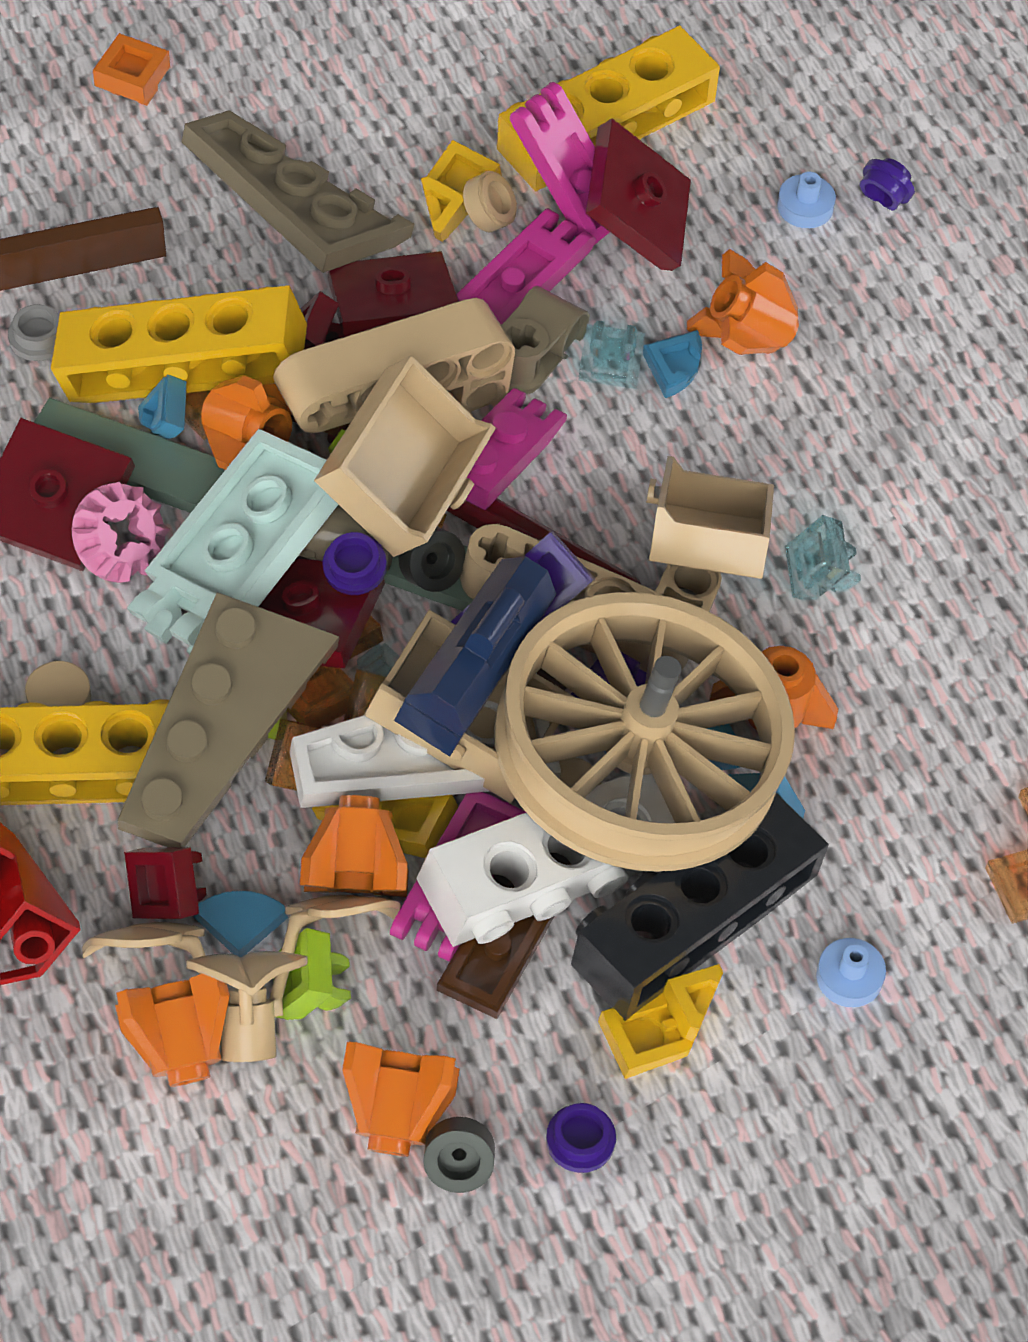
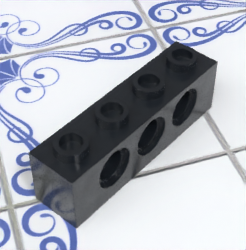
[571,793,829,1021]

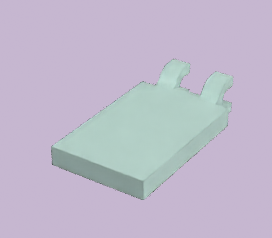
[127,429,339,655]

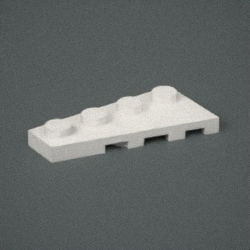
[289,673,561,808]

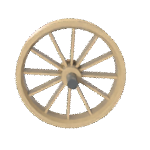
[494,592,795,872]

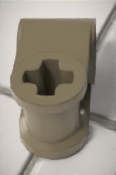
[501,286,590,395]

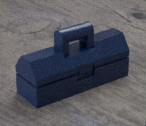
[394,556,556,757]

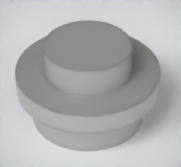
[8,304,59,361]

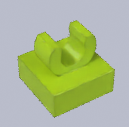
[273,928,351,1020]

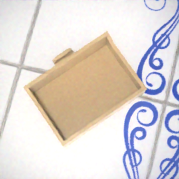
[314,355,496,557]
[646,456,774,579]
[365,609,574,803]

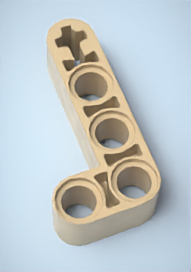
[273,298,515,433]
[460,524,722,673]

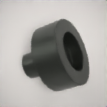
[398,526,466,592]
[423,1117,495,1193]

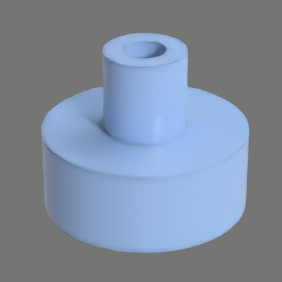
[777,172,836,228]
[816,938,886,1007]

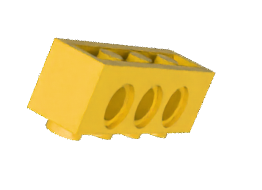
[497,25,720,192]
[51,285,307,403]
[0,699,170,805]

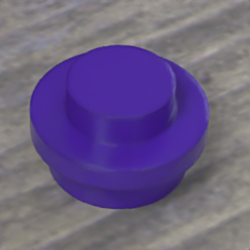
[859,158,915,211]
[323,532,387,595]
[546,1103,616,1173]

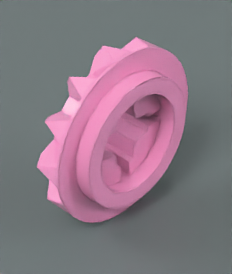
[72,482,170,583]

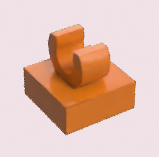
[93,33,170,106]

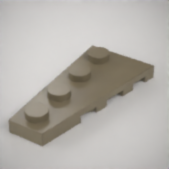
[182,110,414,273]
[117,592,339,847]

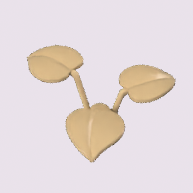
[82,895,401,1062]

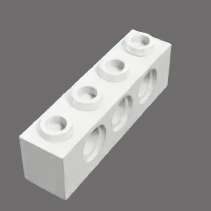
[416,773,675,947]

